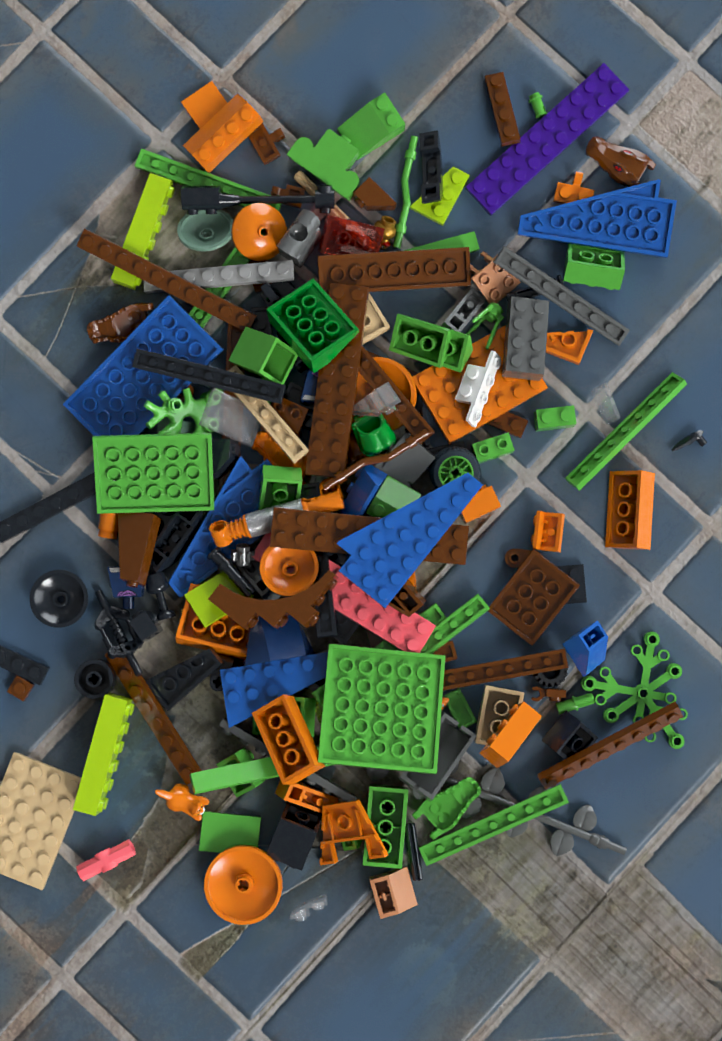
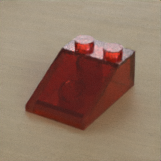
[318,213,385,255]

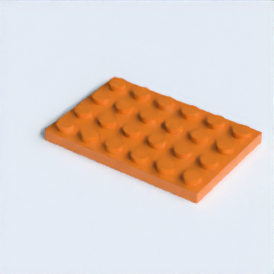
[412,325,548,444]

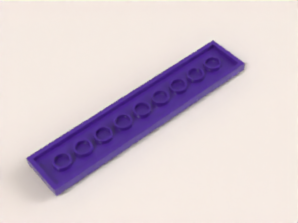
[465,63,629,216]

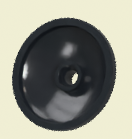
[30,570,88,628]

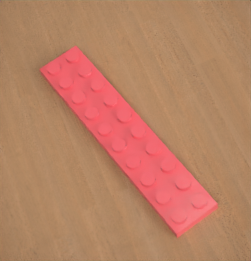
[251,532,436,653]

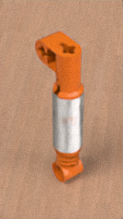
[209,478,345,547]

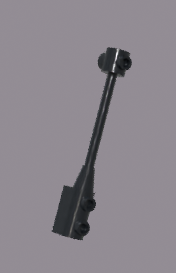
[181,185,335,215]

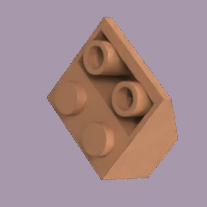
[370,866,418,919]

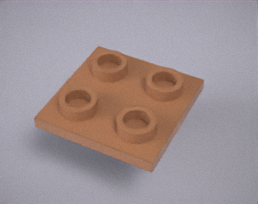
[470,251,521,304]

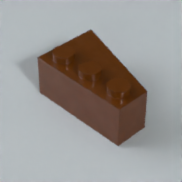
[388,580,426,617]

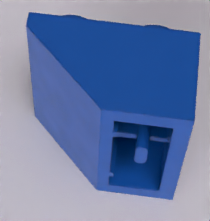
[563,620,608,677]

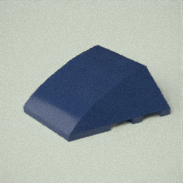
[243,614,315,666]

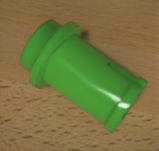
[528,92,547,119]

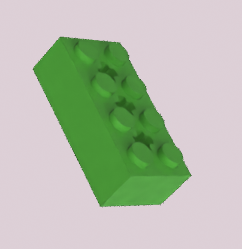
[363,784,409,869]

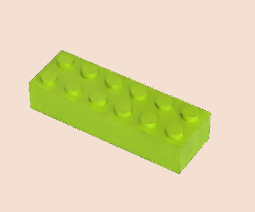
[73,693,135,816]

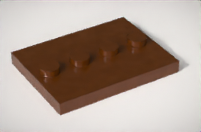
[488,549,580,646]

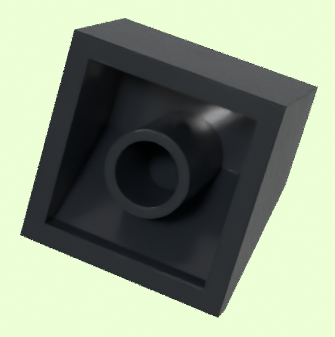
[542,711,598,760]

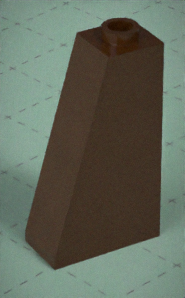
[118,512,161,588]

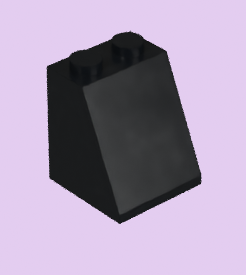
[267,801,322,871]

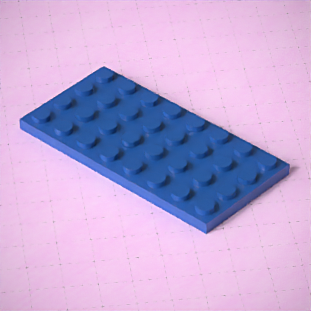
[63,295,224,436]

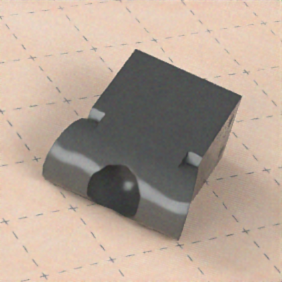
[277,209,322,268]
[373,431,435,487]

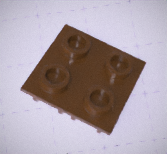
[260,398,309,439]

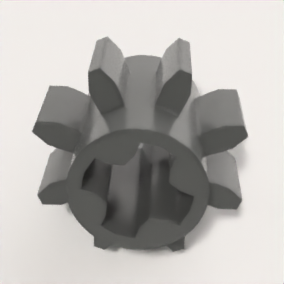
[231,543,255,566]

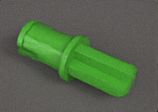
[555,693,595,715]

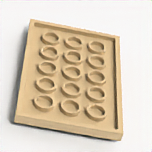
[0,752,81,890]

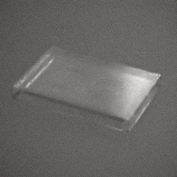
[199,388,260,447]

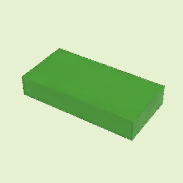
[442,688,477,728]

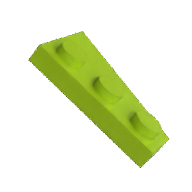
[410,166,470,226]

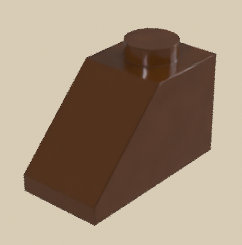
[353,177,397,211]

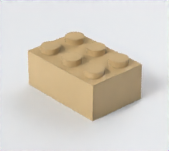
[474,684,524,745]

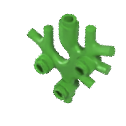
[144,388,224,434]

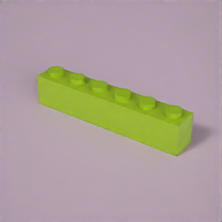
[111,173,175,290]

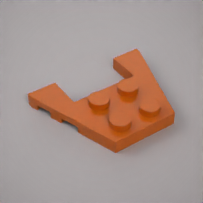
[319,799,388,865]

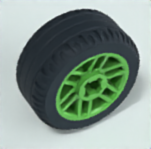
[429,446,481,489]

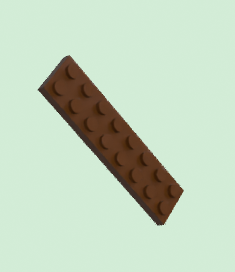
[317,247,471,294]

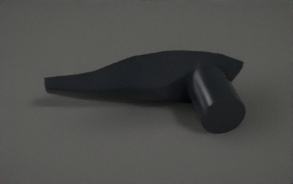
[671,430,707,452]

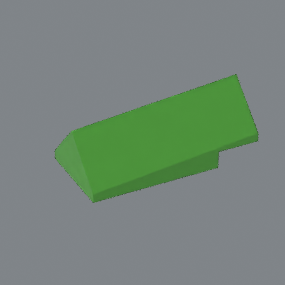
[389,313,473,372]

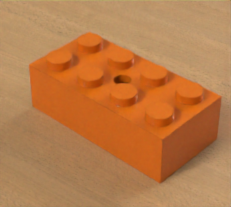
[252,694,325,785]

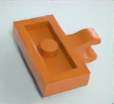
[553,171,595,204]

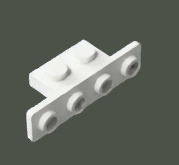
[455,350,501,427]

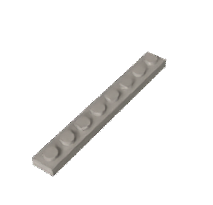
[144,260,294,294]

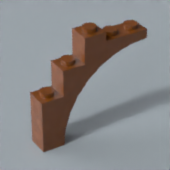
[208,570,338,630]

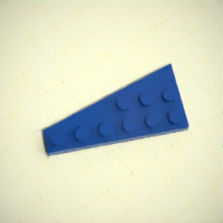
[220,652,328,728]

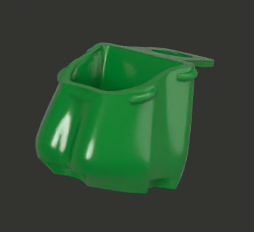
[351,409,396,456]

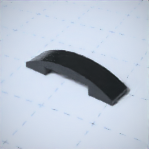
[419,130,443,204]

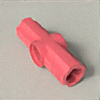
[76,839,136,881]

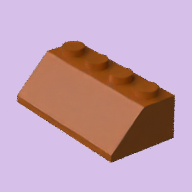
[183,94,263,173]
[605,470,655,550]

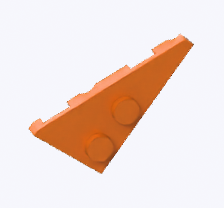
[546,329,593,365]

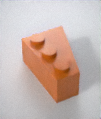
[479,701,542,768]

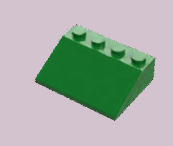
[266,278,359,373]

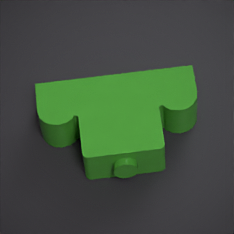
[287,129,360,202]

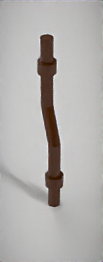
[322,428,430,491]

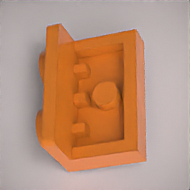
[531,511,565,553]

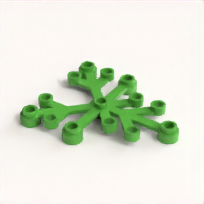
[580,632,688,749]

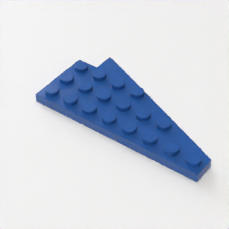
[517,179,677,258]
[168,456,273,598]
[337,473,483,608]

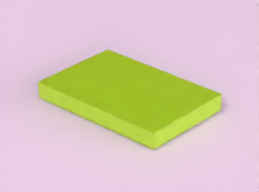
[184,565,254,628]

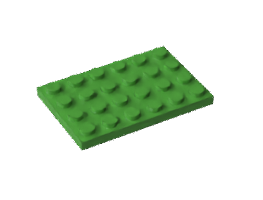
[92,433,215,514]

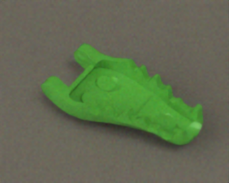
[412,777,481,841]

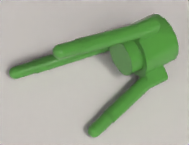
[466,302,504,350]

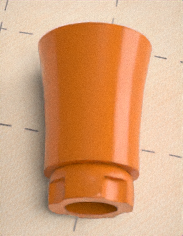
[98,513,118,539]

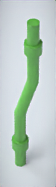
[393,136,418,249]

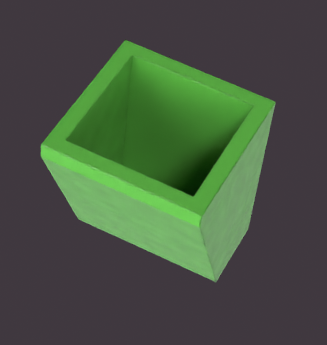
[228,327,298,385]

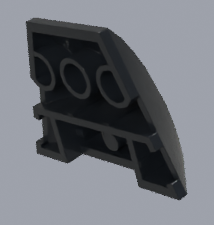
[144,511,203,574]

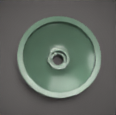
[177,210,233,252]

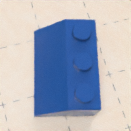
[338,465,388,516]

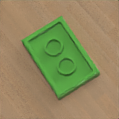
[199,811,261,853]

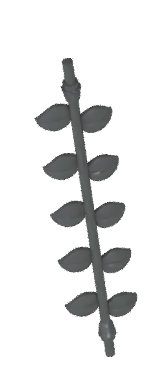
[366,763,627,856]

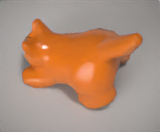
[155,783,209,821]

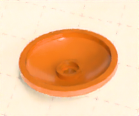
[231,203,287,261]
[260,546,319,597]

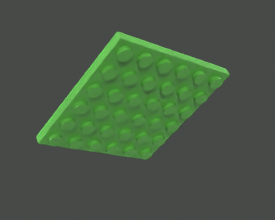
[318,644,445,774]

